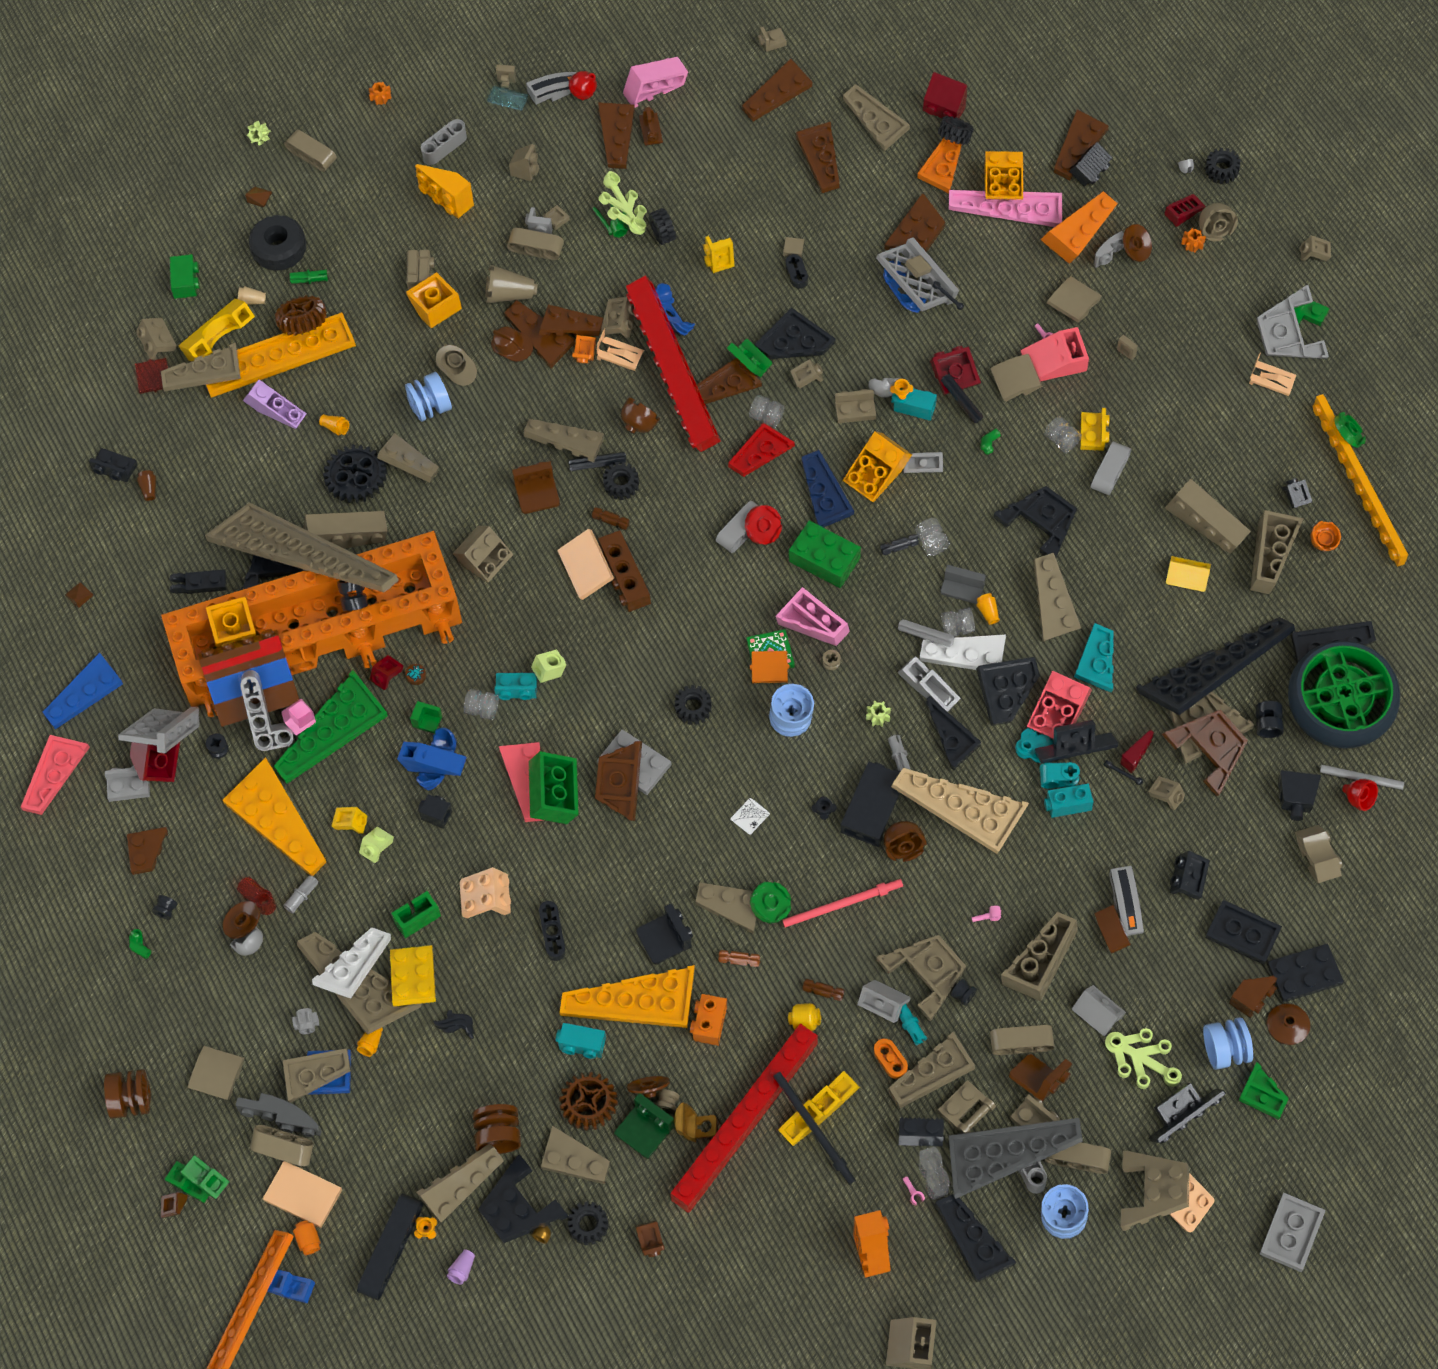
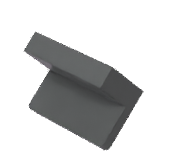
[940,565,986,604]

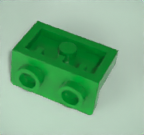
[727,339,772,377]

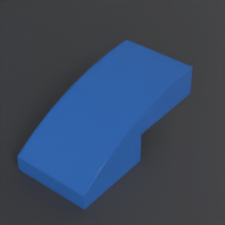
[267,1270,315,1303]

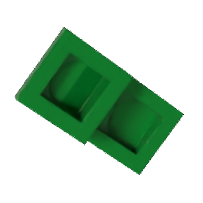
[180,1155,230,1199]
[164,1161,209,1203]

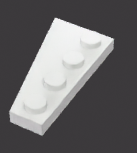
[920,635,1006,670]
[312,928,391,999]

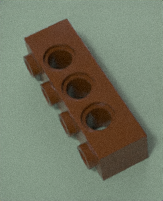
[598,530,651,612]

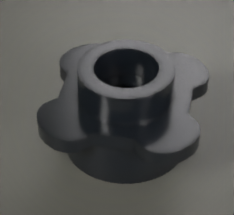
[812,796,836,820]

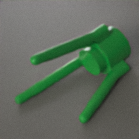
[593,204,629,238]

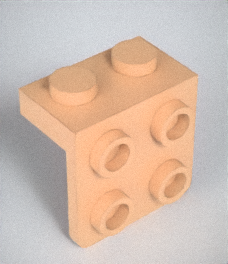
[460,867,511,918]
[1169,1173,1214,1232]

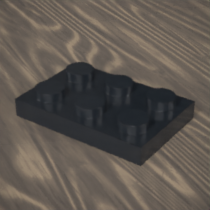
[1205,900,1282,965]
[1267,944,1344,1003]

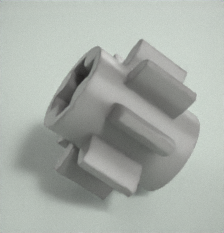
[292,1008,319,1034]

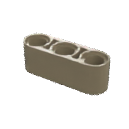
[284,130,337,172]
[507,228,564,260]
[990,1025,1055,1055]
[250,1125,314,1166]
[1045,1142,1112,1174]

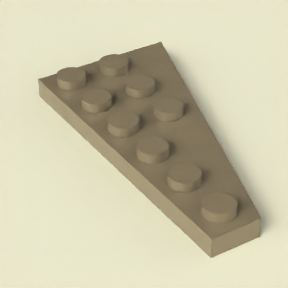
[297,932,422,1034]

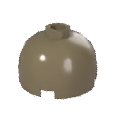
[1198,202,1238,242]

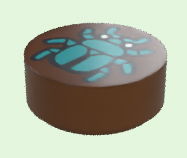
[405,664,426,685]

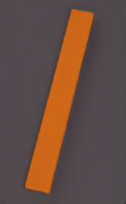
[207,1230,294,1369]

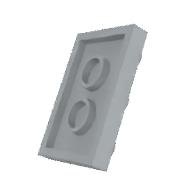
[597,730,672,795]
[1260,1193,1326,1272]

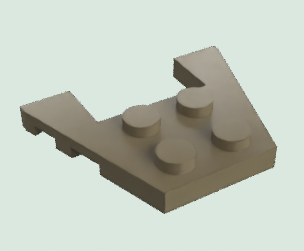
[1169,692,1254,764]
[877,935,966,1021]
[1121,1151,1189,1231]

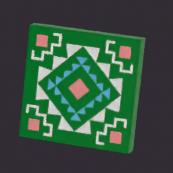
[746,629,795,668]

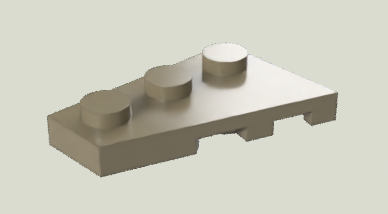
[377,433,439,483]
[695,882,757,934]
[283,1048,351,1103]
[541,1126,610,1184]

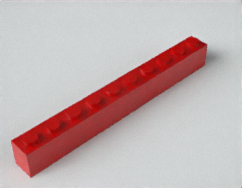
[626,275,721,452]
[670,1024,818,1213]

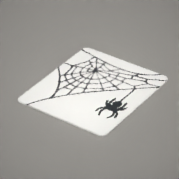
[731,798,770,835]

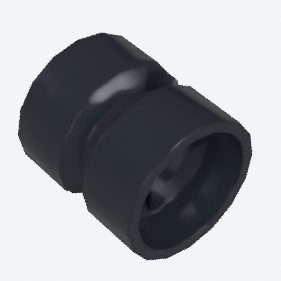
[337,580,368,611]
[1256,701,1284,738]

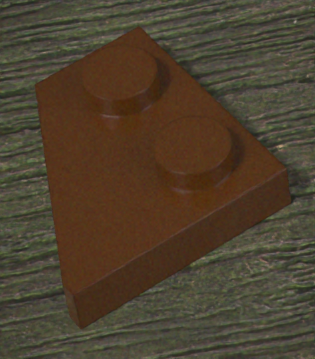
[127,827,168,875]

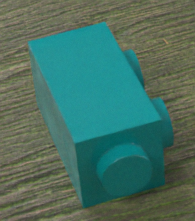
[891,388,937,421]
[1044,783,1093,818]
[556,1023,606,1059]

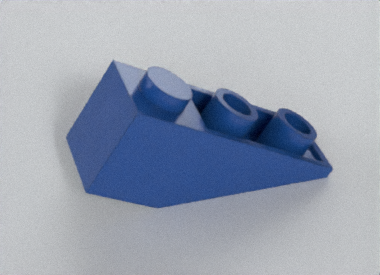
[397,742,467,776]

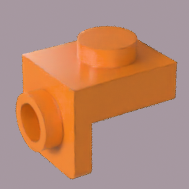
[572,335,597,364]

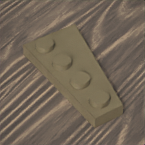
[161,343,241,391]
[524,419,604,463]
[1033,553,1081,642]
[889,1032,975,1108]
[416,1144,504,1223]

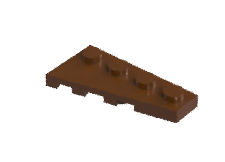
[742,59,812,122]
[598,102,635,169]
[1054,109,1109,181]
[796,121,839,193]

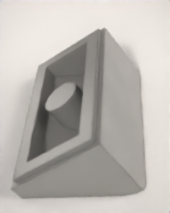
[904,452,943,473]

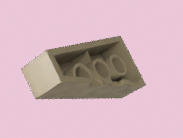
[1165,479,1251,554]
[1250,510,1304,594]
[303,511,387,549]
[1001,912,1078,1001]

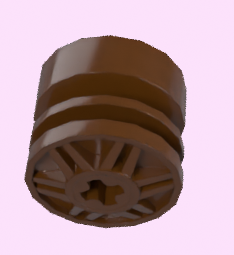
[104,1069,151,1119]
[472,1104,521,1154]

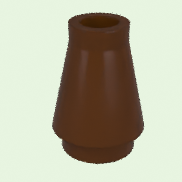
[137,470,156,501]

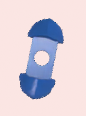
[883,260,927,313]
[655,283,695,336]
[416,728,456,791]

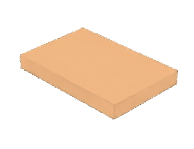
[558,529,614,600]
[263,1161,342,1228]

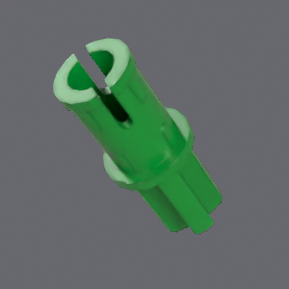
[289,269,328,284]

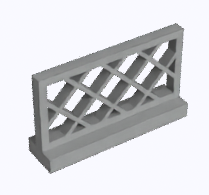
[876,238,959,311]
[119,707,199,753]

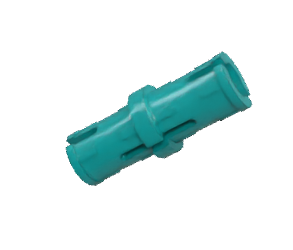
[899,1004,927,1045]

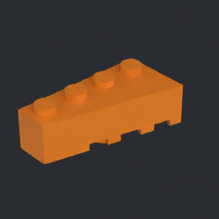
[1040,191,1118,264]

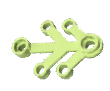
[599,171,647,235]
[1105,1028,1182,1089]

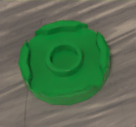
[1334,412,1366,448]
[750,881,791,924]

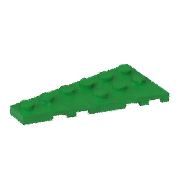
[274,670,388,784]

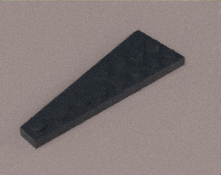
[1136,617,1295,715]

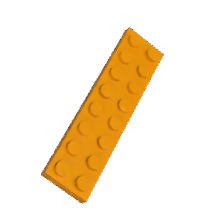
[206,313,356,398]

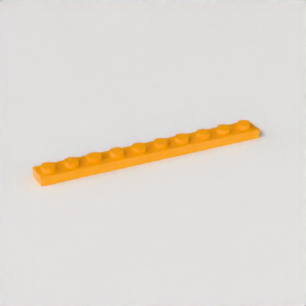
[1313,394,1408,567]

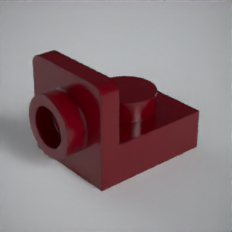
[370,655,404,690]

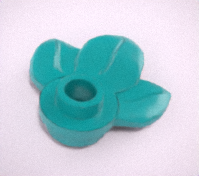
[1015,728,1053,763]

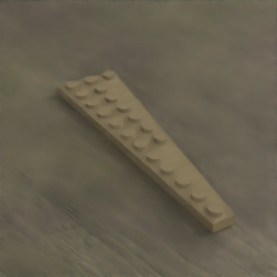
[205,502,399,592]

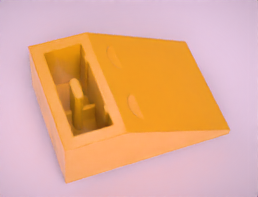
[984,151,1023,200]
[415,164,474,219]
[843,431,912,502]

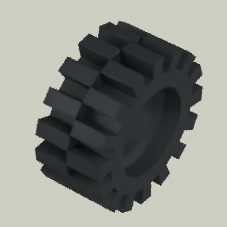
[938,116,974,145]
[1205,148,1241,184]
[648,208,676,245]
[603,462,639,500]
[675,685,712,725]
[568,1202,608,1245]

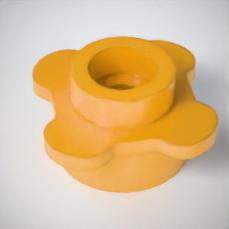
[890,379,913,400]
[414,1217,437,1239]

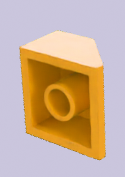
[406,272,462,328]
[206,597,256,648]

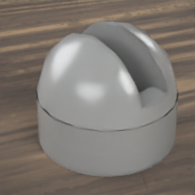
[1178,159,1194,174]

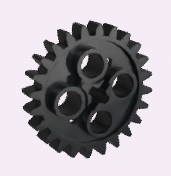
[323,444,387,503]

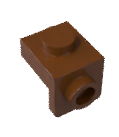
[635,1220,665,1257]

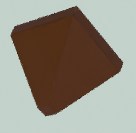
[245,187,272,207]
[65,582,94,608]
[161,1192,188,1218]

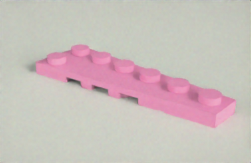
[949,190,1062,227]

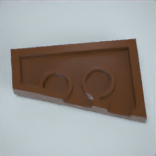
[539,304,604,336]
[697,358,762,404]

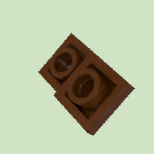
[1094,905,1131,954]

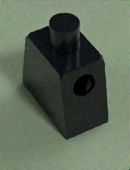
[1278,770,1321,821]

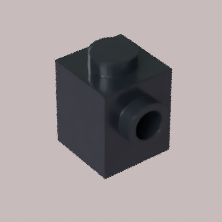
[418,794,453,829]

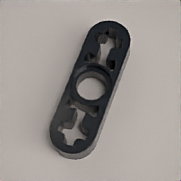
[539,901,566,961]

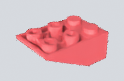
[1020,327,1089,381]
[1027,671,1092,739]

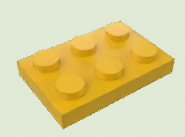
[390,945,436,1007]

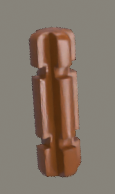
[718,950,760,967]

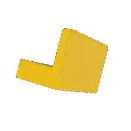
[1166,556,1211,592]

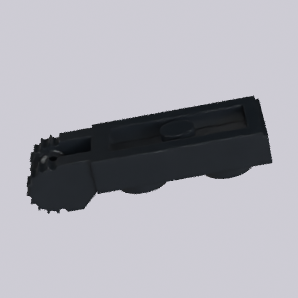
[170,569,227,594]

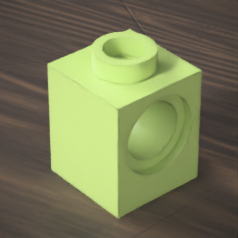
[531,649,566,683]

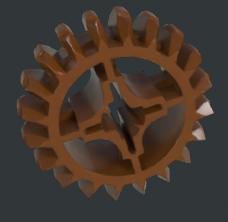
[275,295,327,336]
[559,1071,618,1131]

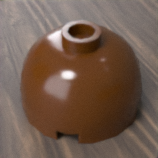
[621,397,660,434]
[884,821,927,862]

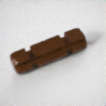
[592,507,630,530]
[803,979,845,1001]

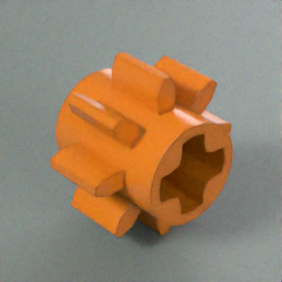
[369,82,391,105]
[1181,228,1206,253]

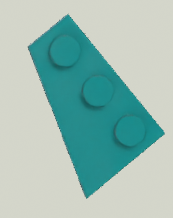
[1074,623,1113,693]

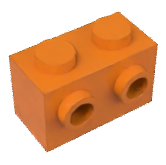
[690,994,727,1046]

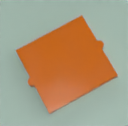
[750,651,789,683]

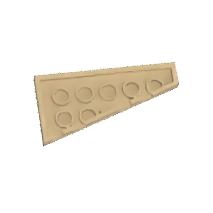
[891,768,1029,854]

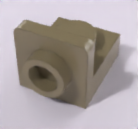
[758,27,787,52]
[1300,235,1331,261]
[790,359,824,389]
[1148,776,1185,810]

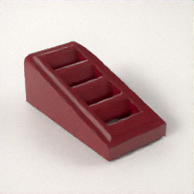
[1165,194,1206,227]
[1120,730,1154,774]

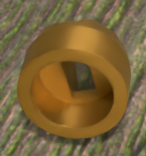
[531,1226,551,1244]

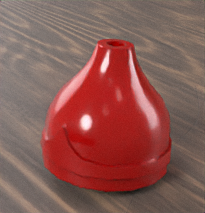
[569,71,597,100]
[1342,779,1378,811]

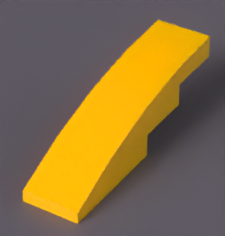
[778,1071,860,1146]

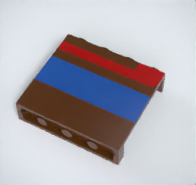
[198,629,299,727]

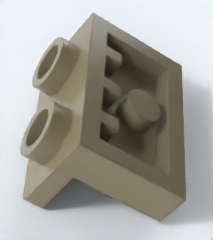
[601,297,635,338]
[835,389,876,423]
[1010,1094,1060,1126]

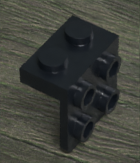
[636,903,693,964]

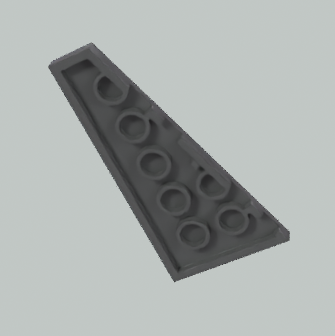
[949,1118,1083,1199]

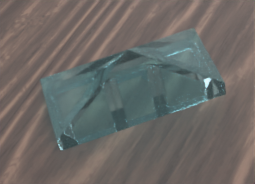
[487,86,528,111]

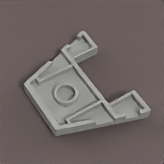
[1256,285,1329,359]

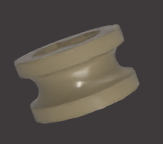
[822,650,841,670]

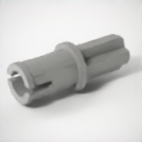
[888,735,911,771]
[283,875,318,914]

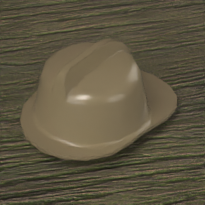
[436,345,477,386]

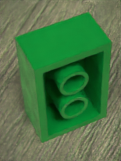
[789,520,861,588]
[529,751,579,824]

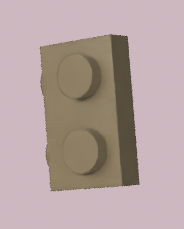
[136,318,177,359]

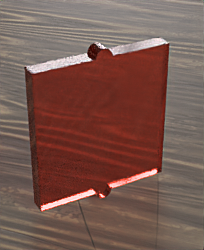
[135,358,168,394]

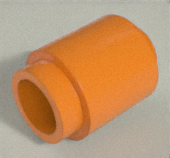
[293,1220,321,1255]

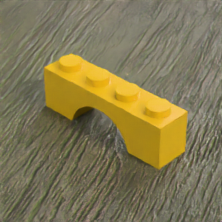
[178,299,255,362]

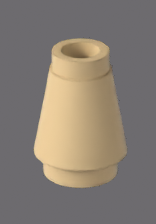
[238,286,266,305]

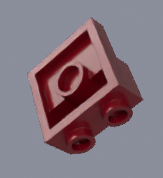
[930,346,981,396]

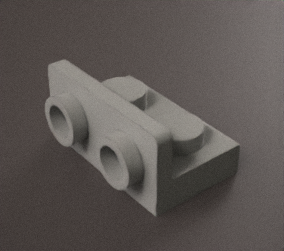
[105,766,150,802]

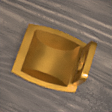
[674,1103,717,1142]

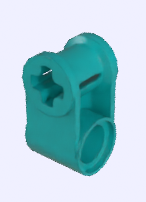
[1040,762,1080,789]

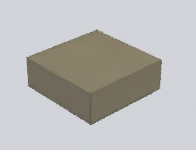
[543,205,570,230]
[783,237,804,258]
[905,255,932,278]
[1117,335,1138,360]

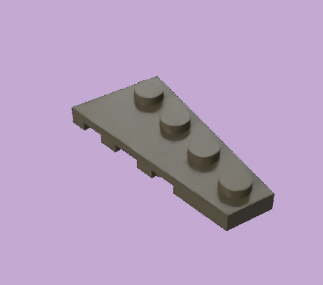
[843,84,910,151]

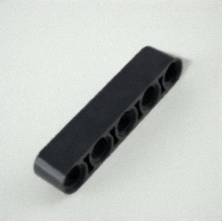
[357,1193,423,1300]

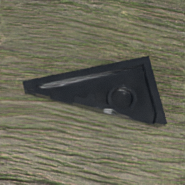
[926,696,981,771]

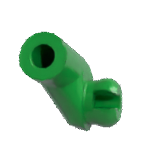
[980,428,1001,455]
[129,929,152,959]

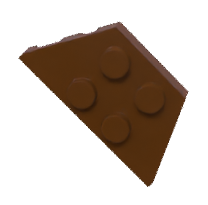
[884,194,945,252]
[595,741,642,821]

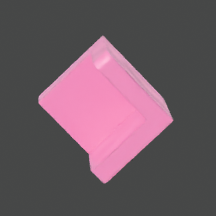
[281,699,316,735]

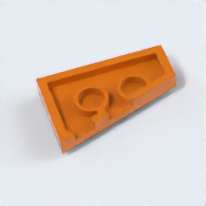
[917,137,962,193]

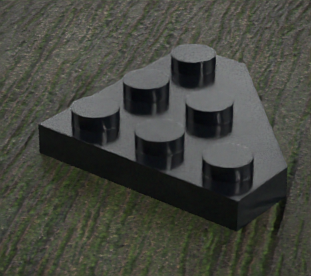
[754,308,836,359]
[976,657,1040,726]

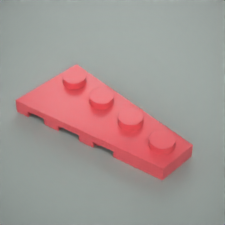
[21,735,90,815]
[499,742,543,822]

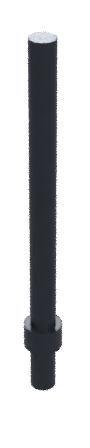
[773,1072,856,1185]

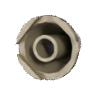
[485,265,538,303]

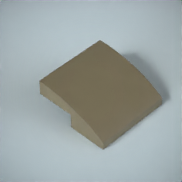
[1047,276,1102,323]
[990,354,1043,402]
[188,1046,244,1100]

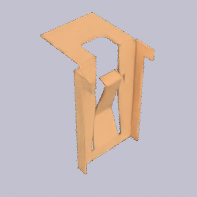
[597,328,644,371]
[1249,352,1296,396]

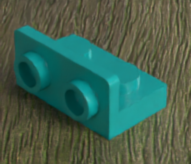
[494,673,537,700]

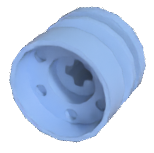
[405,372,452,422]
[769,684,814,737]
[1203,1017,1253,1070]
[1041,1184,1089,1239]

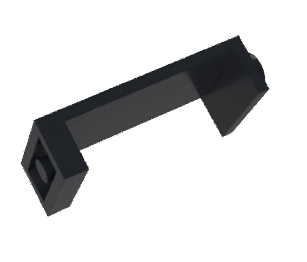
[840,762,901,847]

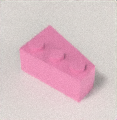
[623,57,688,108]
[776,587,850,646]

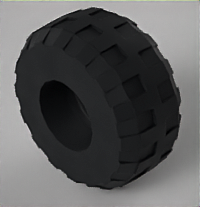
[249,215,306,271]

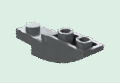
[236,1093,322,1137]

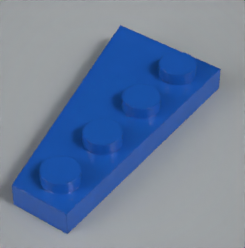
[43,653,123,729]

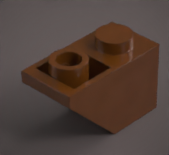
[1229,976,1277,1018]

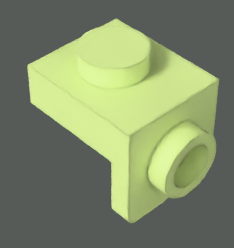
[359,827,394,863]

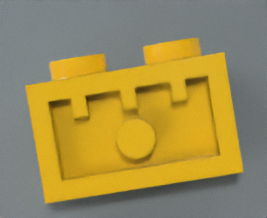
[703,236,734,273]
[1080,408,1110,451]

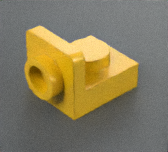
[331,807,367,834]

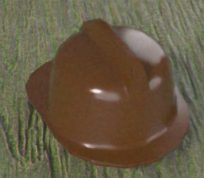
[491,326,534,362]

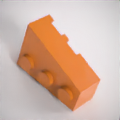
[853,1210,891,1278]

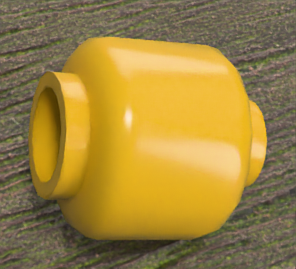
[788,1003,821,1031]

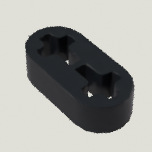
[786,254,808,289]

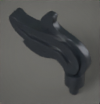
[434,1010,475,1039]

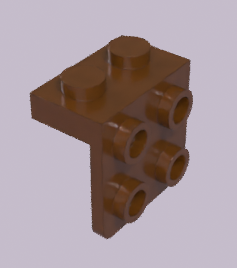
[512,461,560,514]
[1009,1054,1072,1102]

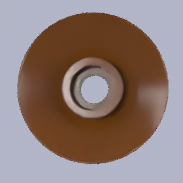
[1123,224,1152,262]
[223,901,260,939]
[1267,1004,1310,1045]
[627,1076,670,1098]

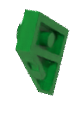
[1239,1062,1289,1120]

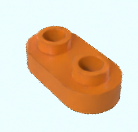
[874,1039,908,1079]

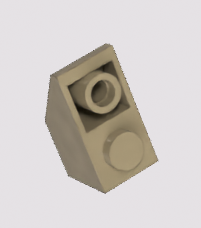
[509,144,539,181]

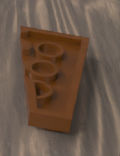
[504,300,575,369]

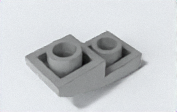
[1094,231,1124,267]

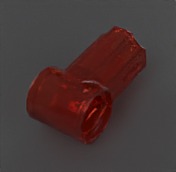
[236,876,276,915]

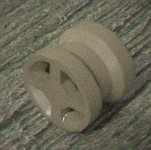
[655,1089,680,1114]

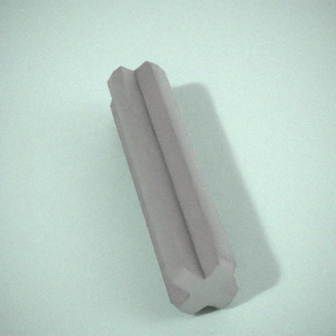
[898,619,954,647]

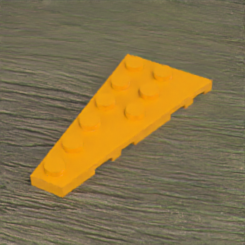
[222,757,326,876]
[560,965,695,1028]

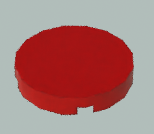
[745,505,782,545]

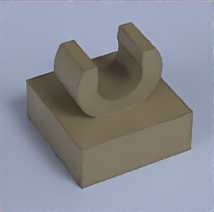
[496,65,517,88]

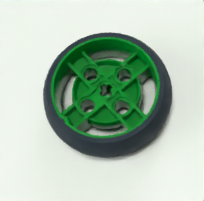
[1288,641,1400,748]

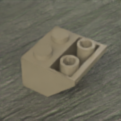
[453,526,513,582]
[886,1317,936,1369]

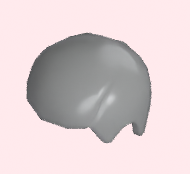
[868,378,898,397]
[230,927,263,956]

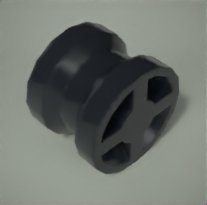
[206,733,229,759]
[152,895,178,920]
[951,979,977,1006]

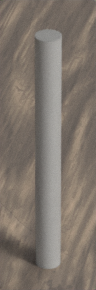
[1320,765,1404,790]

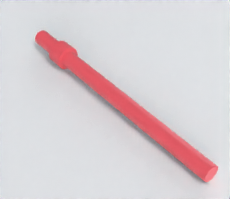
[782,879,903,928]

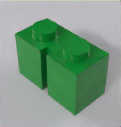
[170,254,200,299]
[391,891,441,939]

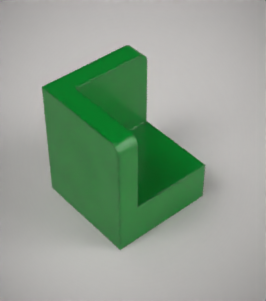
[410,701,442,733]

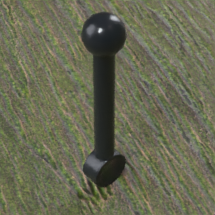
[932,281,964,310]
[1103,760,1143,785]

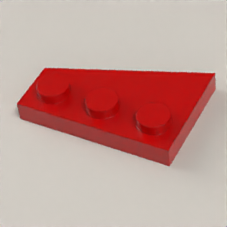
[728,422,795,477]

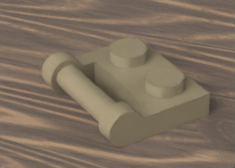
[938,1080,996,1134]

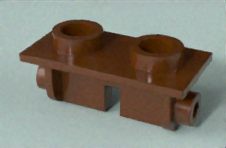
[639,107,663,146]

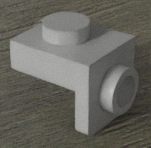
[525,207,552,234]

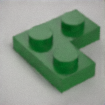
[1294,301,1330,327]

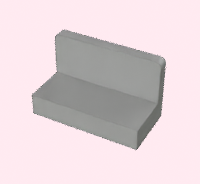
[857,980,910,1023]
[1072,985,1126,1036]

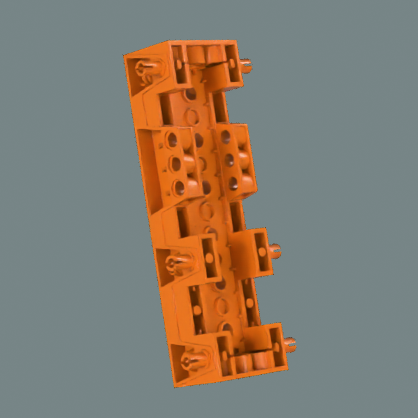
[161,531,462,717]

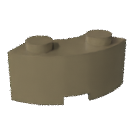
[1295,825,1342,883]

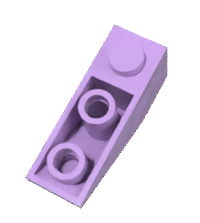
[243,380,306,429]

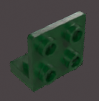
[614,1093,675,1159]

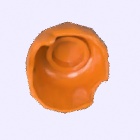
[1310,521,1341,551]

